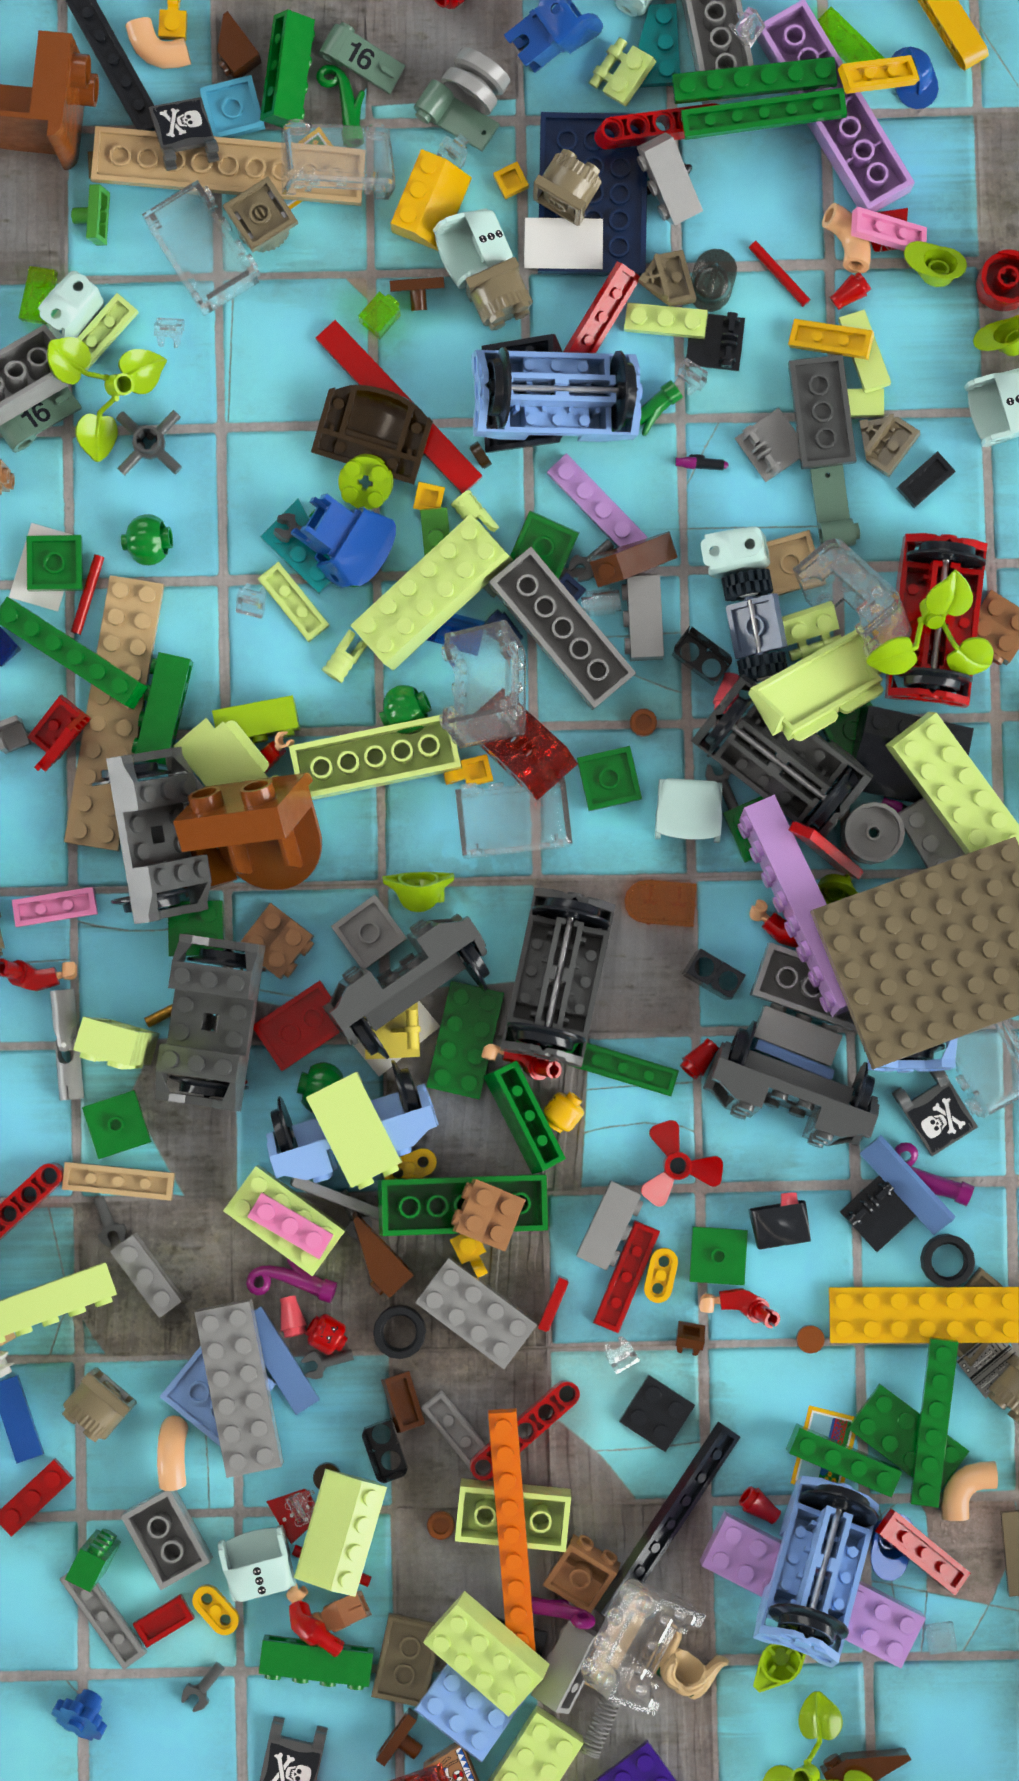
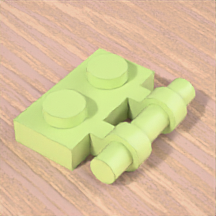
[588,37,656,107]
[782,601,841,661]

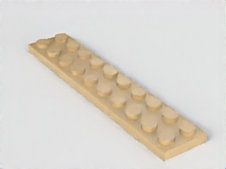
[91,126,365,206]
[64,575,165,851]

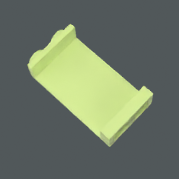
[306,1072,403,1190]

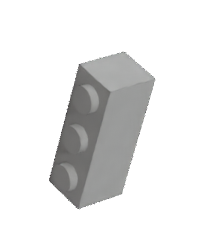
[637,132,703,226]
[621,575,664,661]
[754,1002,843,1066]
[576,1180,643,1270]
[110,1233,185,1318]
[531,1620,607,1714]

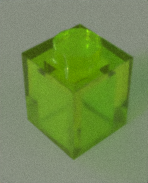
[358,291,401,340]

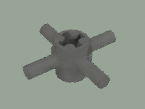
[116,410,182,476]

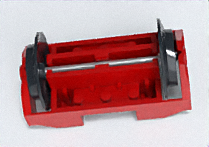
[885,533,988,708]

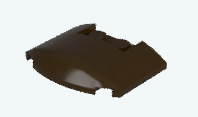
[311,385,433,485]

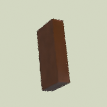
[381,1371,425,1433]

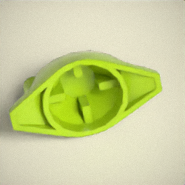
[382,872,455,912]
[753,1644,806,1693]

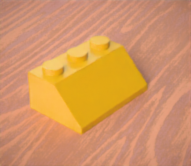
[390,149,472,251]

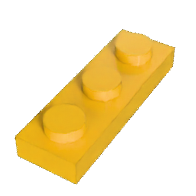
[837,55,920,94]
[788,319,874,360]

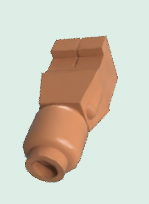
[299,1590,372,1641]

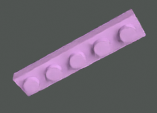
[547,453,648,547]

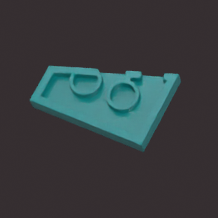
[638,3,680,88]
[260,499,331,594]

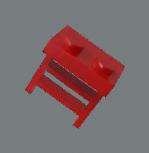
[27,694,92,772]

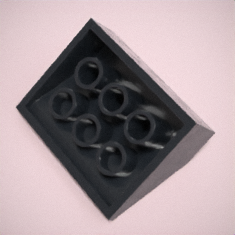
[848,705,974,803]

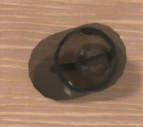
[691,249,737,312]

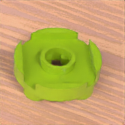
[338,454,394,510]

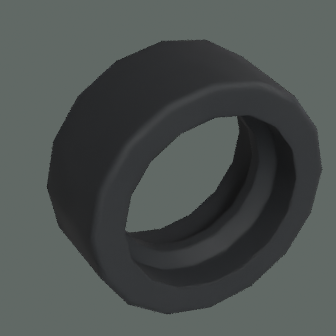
[920,1234,975,1288]
[373,1305,426,1359]

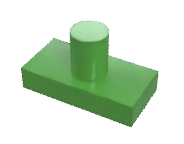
[71,184,110,246]
[420,507,450,556]

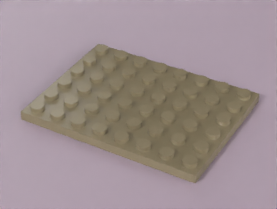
[810,837,1019,1070]

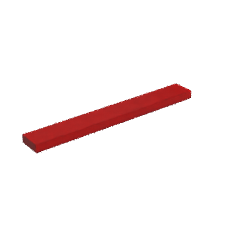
[315,320,482,494]

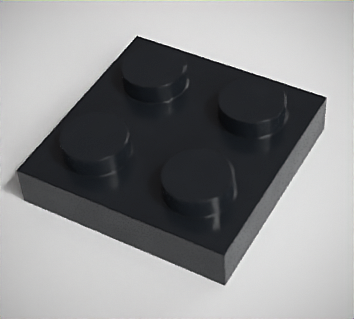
[619,1374,695,1452]

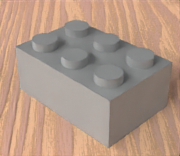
[120,1490,213,1590]

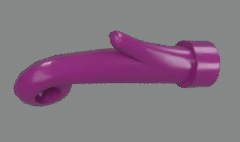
[894,1142,975,1206]
[246,1258,338,1304]
[532,1596,596,1630]

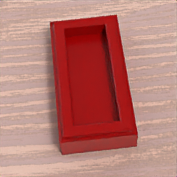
[538,1275,569,1332]
[133,1594,195,1648]

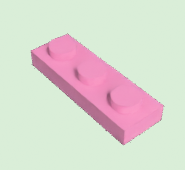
[851,207,927,251]
[12,887,98,927]
[248,1192,334,1259]

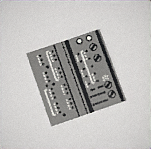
[956,1343,1019,1398]

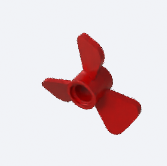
[641,1120,723,1207]

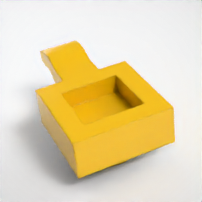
[158,0,188,41]
[443,754,493,788]
[450,1234,488,1278]

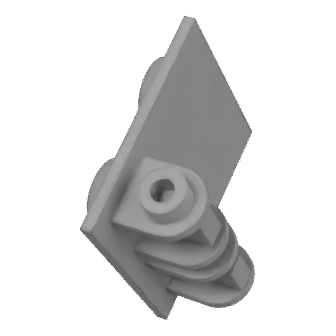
[735,408,800,482]

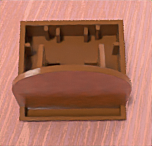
[0,30,99,170]
[173,772,322,890]

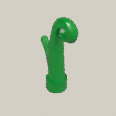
[316,65,365,148]
[612,380,683,436]

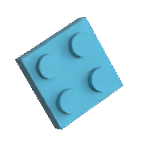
[199,75,265,138]

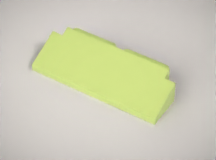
[748,627,884,741]
[174,718,278,786]

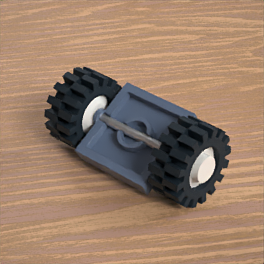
[721,568,788,683]

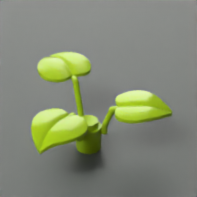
[47,337,167,462]
[866,570,994,675]
[763,1691,873,1781]

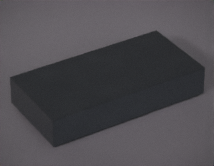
[896,451,956,508]

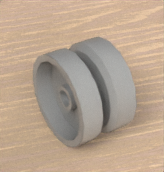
[441,47,510,115]
[840,802,905,865]

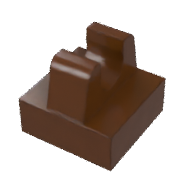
[676,1321,705,1356]

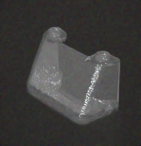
[281,119,395,200]

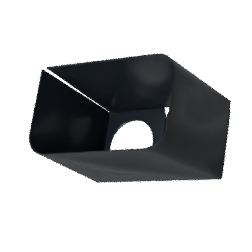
[672,626,732,686]
[682,949,746,1000]
[748,1200,811,1250]
[362,1418,408,1483]

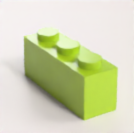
[212,695,300,743]

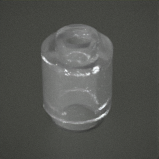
[581,588,621,618]

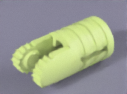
[451,490,499,532]
[322,629,367,683]

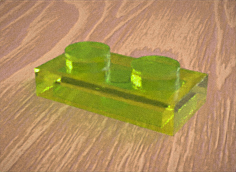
[18,266,58,325]

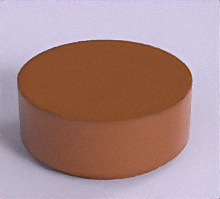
[630,709,657,737]
[796,1325,825,1353]
[427,1510,455,1540]

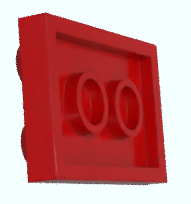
[253,980,340,1071]

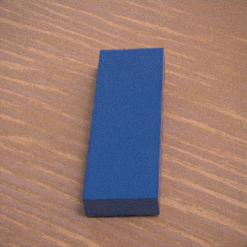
[0,1375,44,1464]

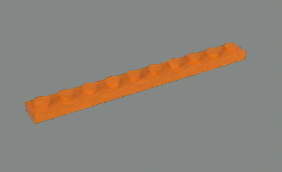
[488,1408,536,1652]

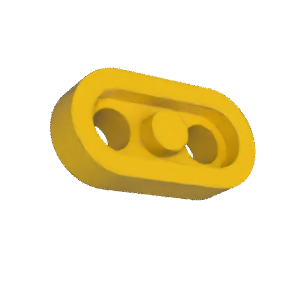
[385,1148,437,1179]
[644,1248,678,1303]
[192,1584,240,1635]

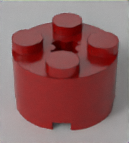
[976,249,1019,311]

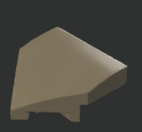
[638,250,696,306]
[859,414,921,477]

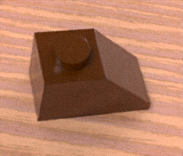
[217,11,262,79]

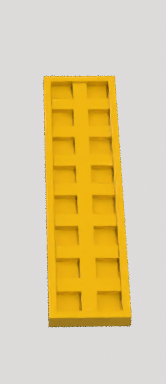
[829,1287,1019,1343]

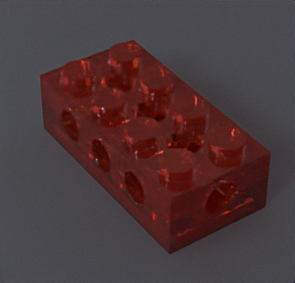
[463,689,578,801]

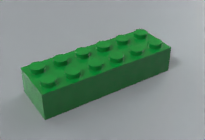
[378,1174,548,1236]

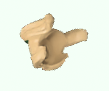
[650,1623,729,1700]

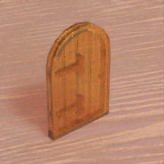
[624,879,697,927]

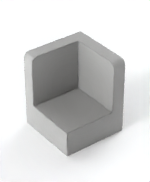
[0,715,31,754]

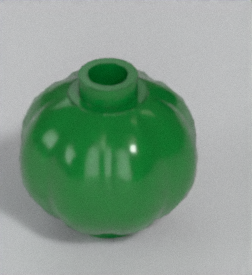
[121,514,173,566]
[379,685,432,735]
[296,1062,343,1113]

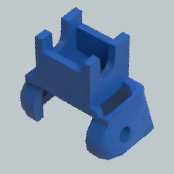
[504,0,603,73]
[290,494,396,588]

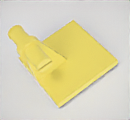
[365,1002,421,1059]

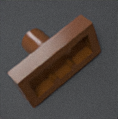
[390,277,445,311]
[376,1708,423,1767]

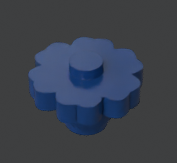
[52,1689,107,1741]

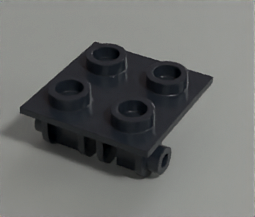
[685,312,745,371]
[839,1176,916,1252]

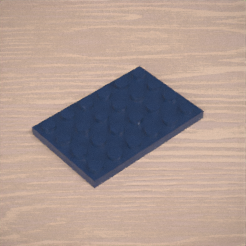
[538,112,647,276]

